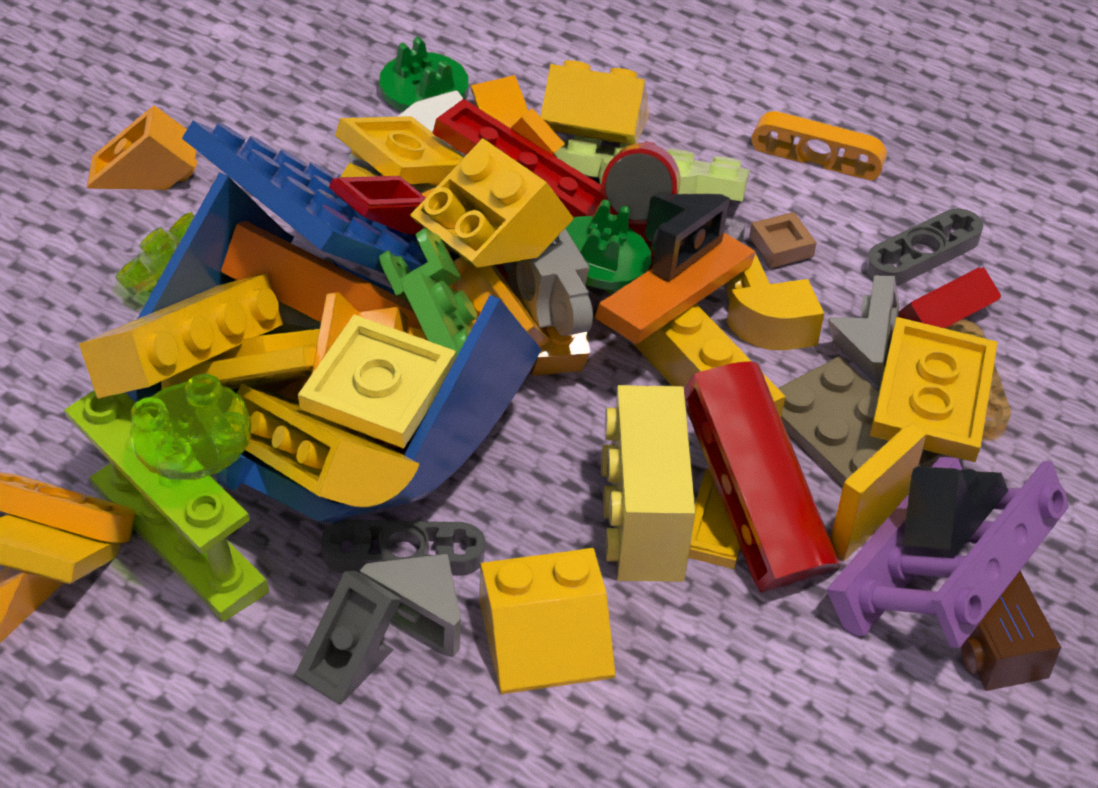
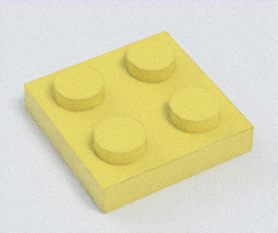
[298,314,457,448]

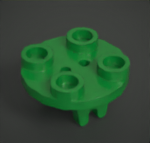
[379,37,469,111]
[565,200,651,295]

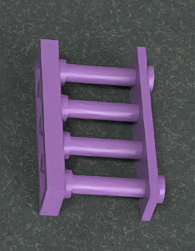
[826,457,1069,648]

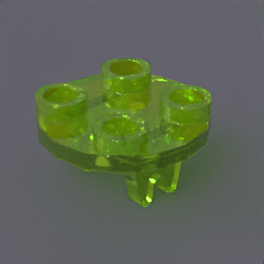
[115,212,195,295]
[130,374,252,484]

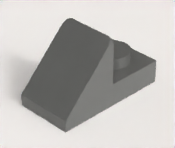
[294,571,402,705]

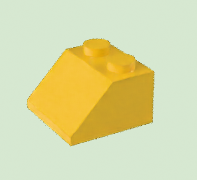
[479,548,616,694]

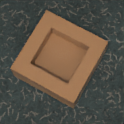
[749,212,817,268]

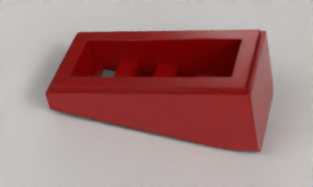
[329,176,426,236]

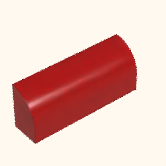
[684,361,841,593]

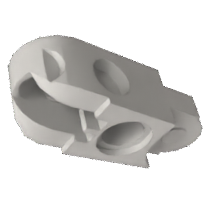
[503,229,593,336]

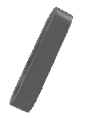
[865,208,983,286]
[322,520,485,575]

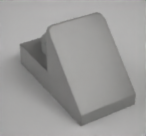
[828,275,900,386]

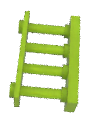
[64,390,270,622]

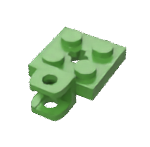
[379,228,478,357]

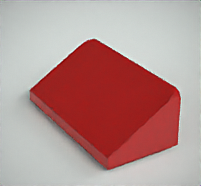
[898,267,1001,329]

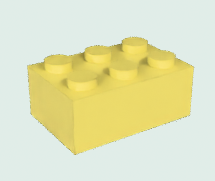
[601,385,695,582]

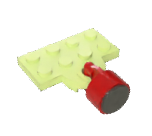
[554,135,750,224]

